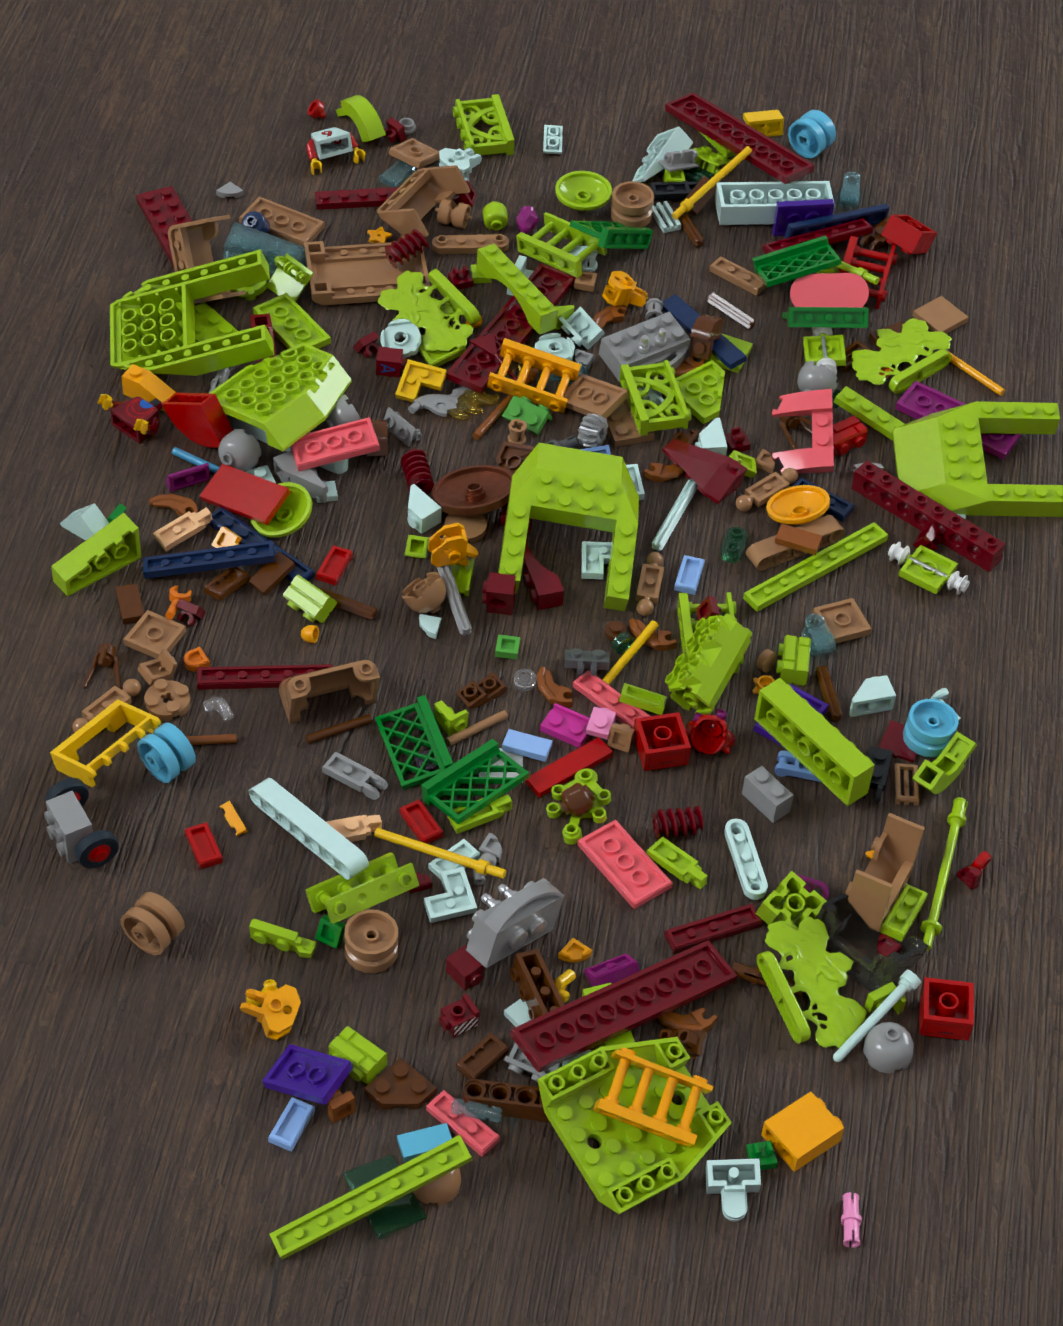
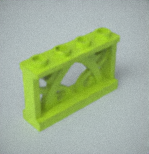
[452,94,515,155]
[619,360,691,436]

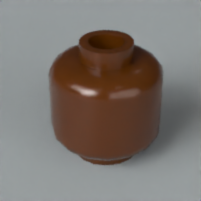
[559,783,596,818]

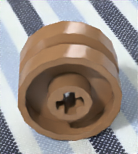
[611,181,654,228]
[120,892,185,955]
[344,909,398,973]

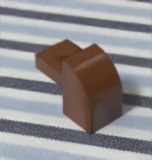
[689,314,724,360]
[367,420,388,456]

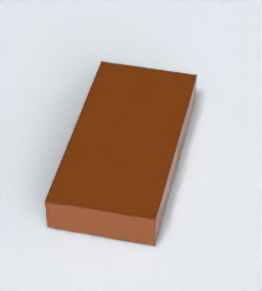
[775,524,823,555]

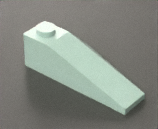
[632,126,693,183]

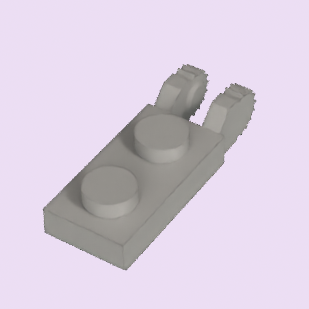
[322,752,388,800]

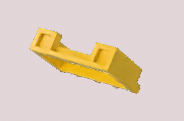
[50,699,161,788]

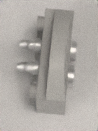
[599,312,691,382]
[466,878,565,968]

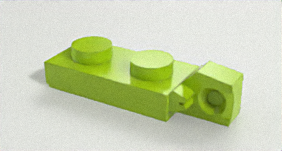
[447,794,512,834]
[646,837,708,890]
[249,919,316,959]

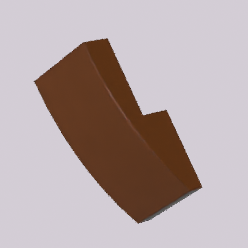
[456,672,507,709]

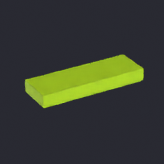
[880,884,928,942]

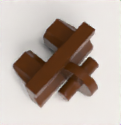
[659,1029,707,1059]

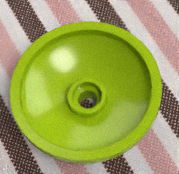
[555,171,612,211]
[251,482,313,538]

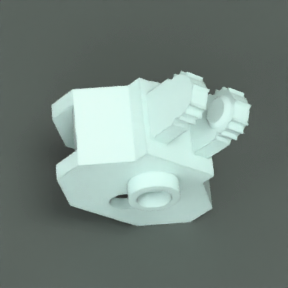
[439,148,482,181]

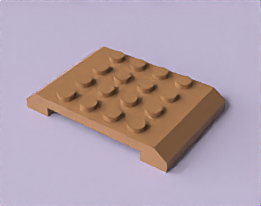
[304,235,431,306]

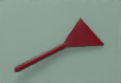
[469,333,517,381]

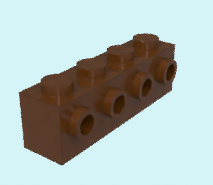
[510,949,565,1020]

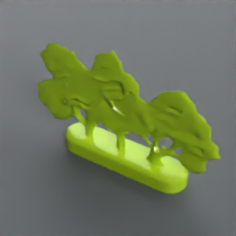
[378,269,481,351]
[852,318,952,394]
[757,916,867,1048]

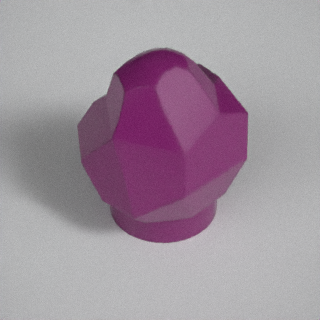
[516,206,539,234]

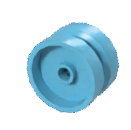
[788,110,836,158]
[903,699,959,757]
[137,723,196,783]

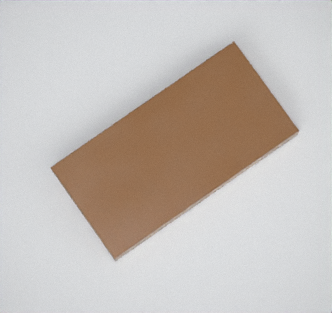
[239,197,325,248]

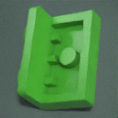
[502,395,553,435]

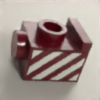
[439,993,479,1038]

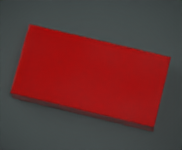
[316,545,353,586]
[399,799,443,844]
[184,822,223,870]

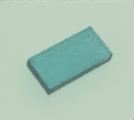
[380,160,417,188]

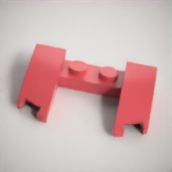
[772,389,834,474]

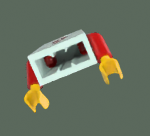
[306,127,365,175]

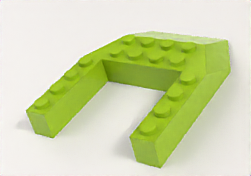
[110,249,274,376]
[892,401,1063,517]
[498,443,639,611]

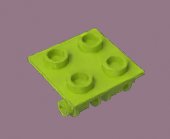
[694,146,731,176]
[267,253,314,302]

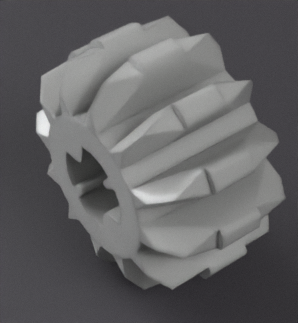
[577,413,608,448]

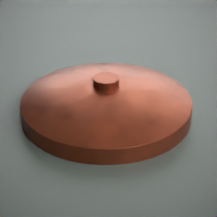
[432,465,513,516]

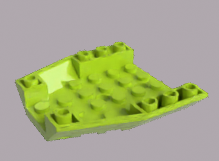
[209,343,352,451]
[538,1037,732,1214]

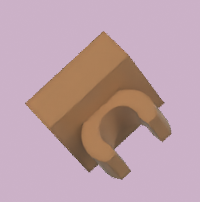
[607,723,635,753]

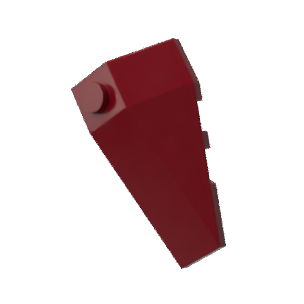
[662,439,747,504]

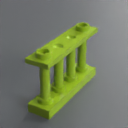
[516,212,607,278]
[677,592,744,673]
[305,852,419,924]

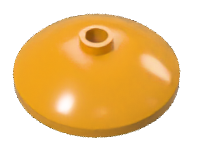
[766,485,830,525]

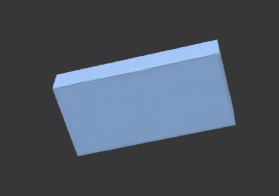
[674,555,705,595]
[502,729,552,762]
[268,1097,315,1152]

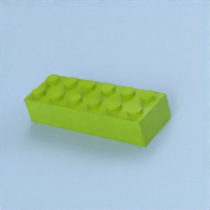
[754,678,875,806]

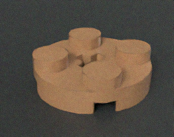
[144,679,191,721]

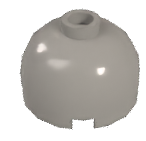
[797,361,839,393]
[326,394,361,428]
[218,429,261,472]
[863,1022,914,1074]

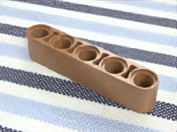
[746,515,845,571]

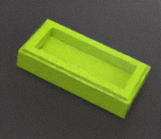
[619,683,667,715]

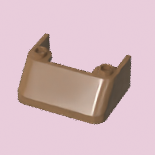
[377,165,471,237]
[168,215,246,304]
[845,813,925,932]

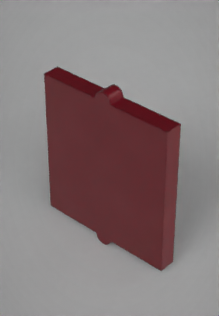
[878,720,917,763]

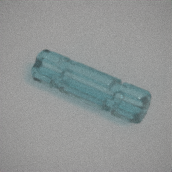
[451,1098,502,1123]

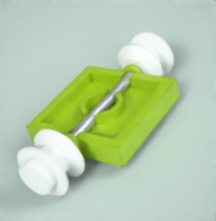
[803,327,846,375]
[888,542,970,595]

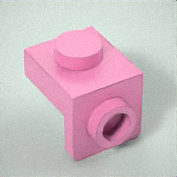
[586,707,616,740]

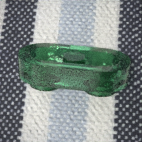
[721,527,748,563]

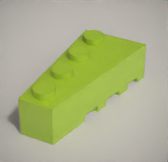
[51,513,141,596]

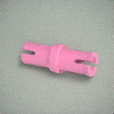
[841,1193,862,1248]

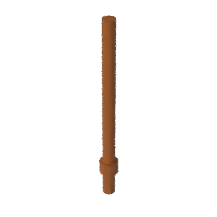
[472,368,541,440]

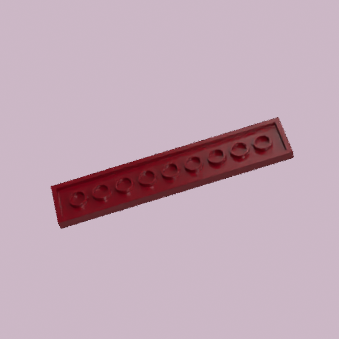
[665,92,814,184]
[446,263,576,394]
[510,940,738,1073]

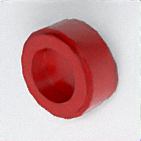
[307,99,326,119]

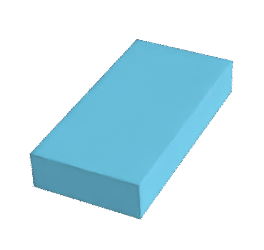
[397,1123,452,1162]

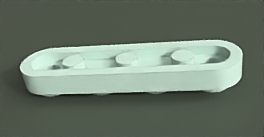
[724,819,768,900]

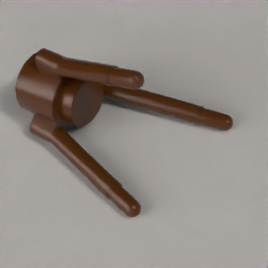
[779,416,812,450]
[82,643,121,689]

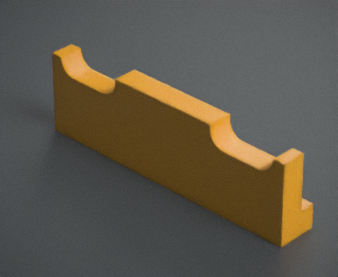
[219,801,248,836]

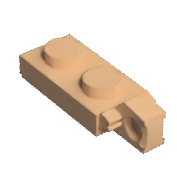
[153,507,213,552]
[327,815,382,842]

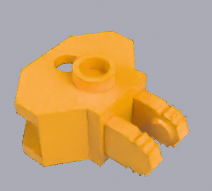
[602,271,648,307]
[428,523,479,567]
[240,984,301,1041]

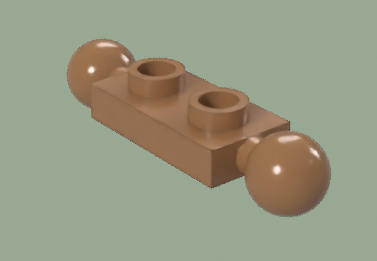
[736,467,798,512]
[636,552,664,616]
[72,679,141,733]

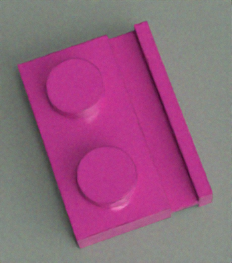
[540,703,590,748]

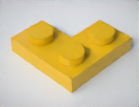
[395,359,447,403]

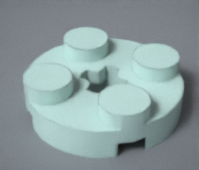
[380,319,421,358]
[535,333,575,361]

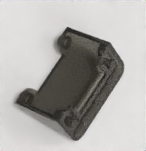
[816,893,928,992]

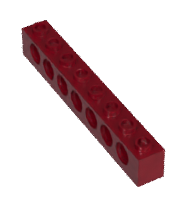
[851,461,1006,572]

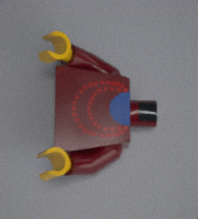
[97,394,162,444]

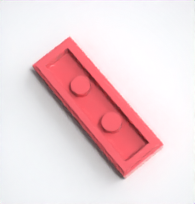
[426,1090,500,1157]

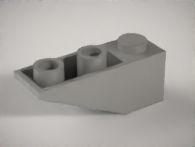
[273,450,328,503]

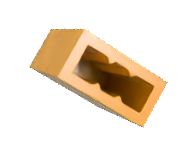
[761,1092,844,1172]

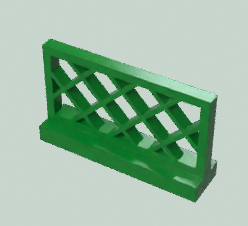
[570,221,653,249]
[752,235,842,287]
[782,307,869,328]
[375,695,453,790]
[421,739,530,824]

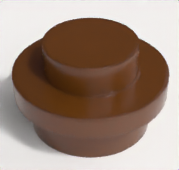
[605,621,627,642]

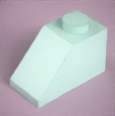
[695,418,727,456]
[407,484,442,534]
[60,503,109,540]
[849,675,896,717]

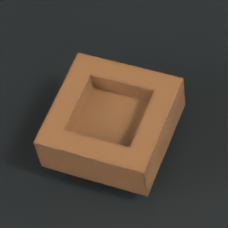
[574,271,597,292]

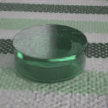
[611,632,634,654]

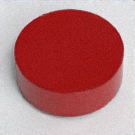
[971,851,992,872]

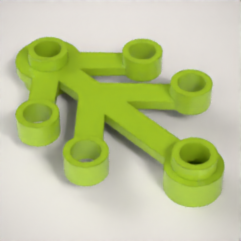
[546,769,611,845]

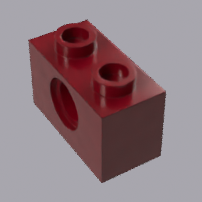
[483,572,516,616]

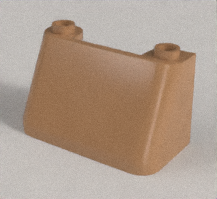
[279,660,380,724]

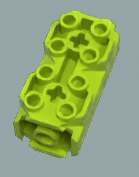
[665,614,752,715]

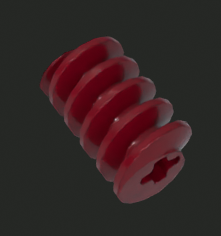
[385,229,430,269]
[401,449,434,495]
[652,806,703,839]

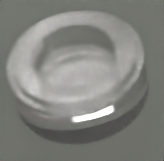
[514,669,536,691]

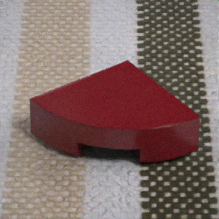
[956,866,983,890]
[408,872,433,894]
[877,933,902,965]

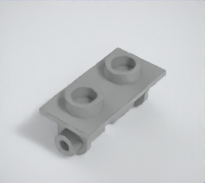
[659,149,699,172]
[383,407,422,447]

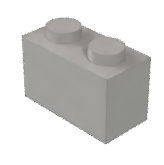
[742,766,793,823]

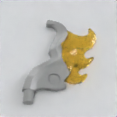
[408,386,500,420]

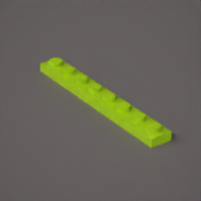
[743,522,888,612]
[269,1135,472,1260]

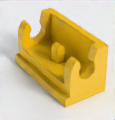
[743,110,784,137]

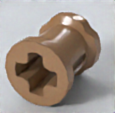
[508,419,527,445]

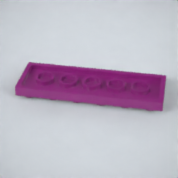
[895,381,1023,460]

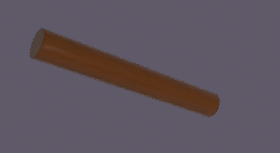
[305,714,372,744]

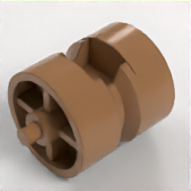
[435,199,473,229]

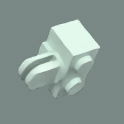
[705,1159,761,1222]

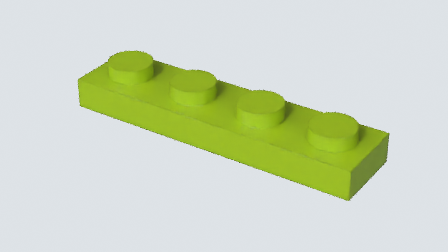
[834,386,904,441]

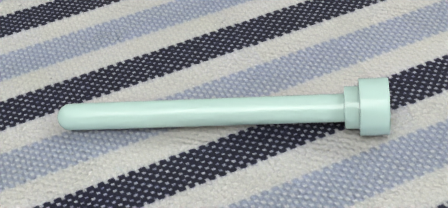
[833,969,921,1062]

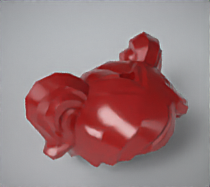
[685,714,735,754]

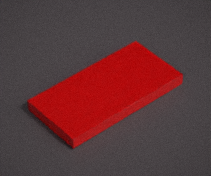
[200,464,291,525]

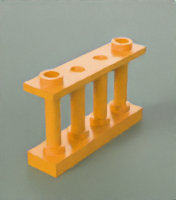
[487,338,581,413]
[593,1048,714,1148]

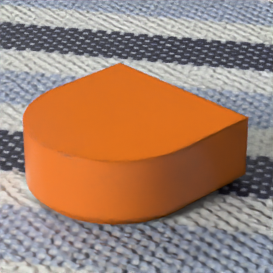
[184,647,210,672]

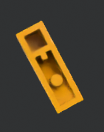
[121,364,177,412]

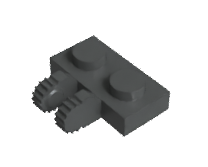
[564,648,610,676]

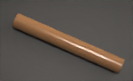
[446,710,508,746]

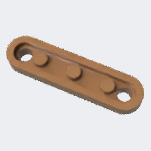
[432,234,509,254]

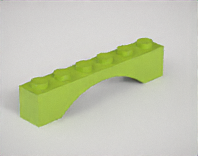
[477,244,558,335]

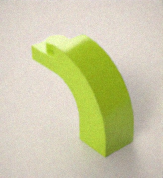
[336,95,386,142]
[912,731,977,794]

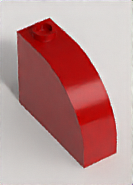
[162,393,233,448]

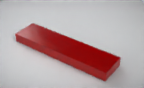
[525,737,613,798]

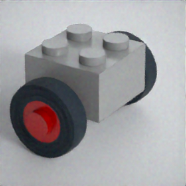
[44,778,119,868]

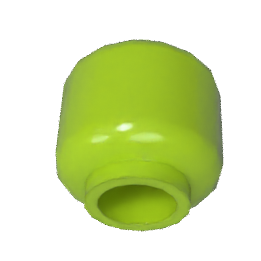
[482,201,508,231]

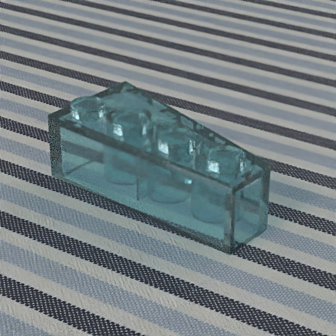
[223,222,305,273]

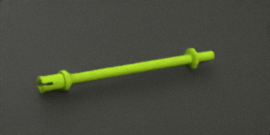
[920,797,968,951]

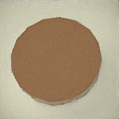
[445,514,487,543]

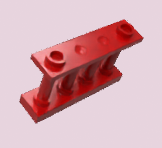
[839,236,898,309]

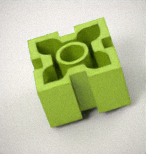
[755,871,829,930]

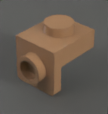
[137,649,177,685]

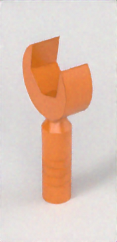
[165,585,192,620]

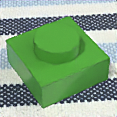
[495,634,520,660]

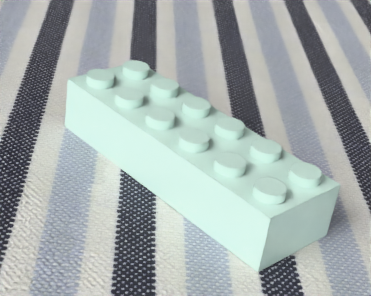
[715,181,835,225]

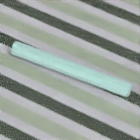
[652,479,698,551]

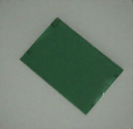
[343,1155,427,1239]

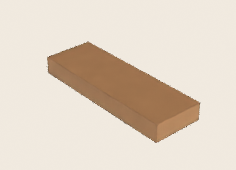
[709,256,767,296]

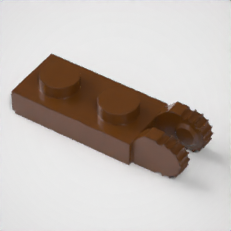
[859,215,890,251]

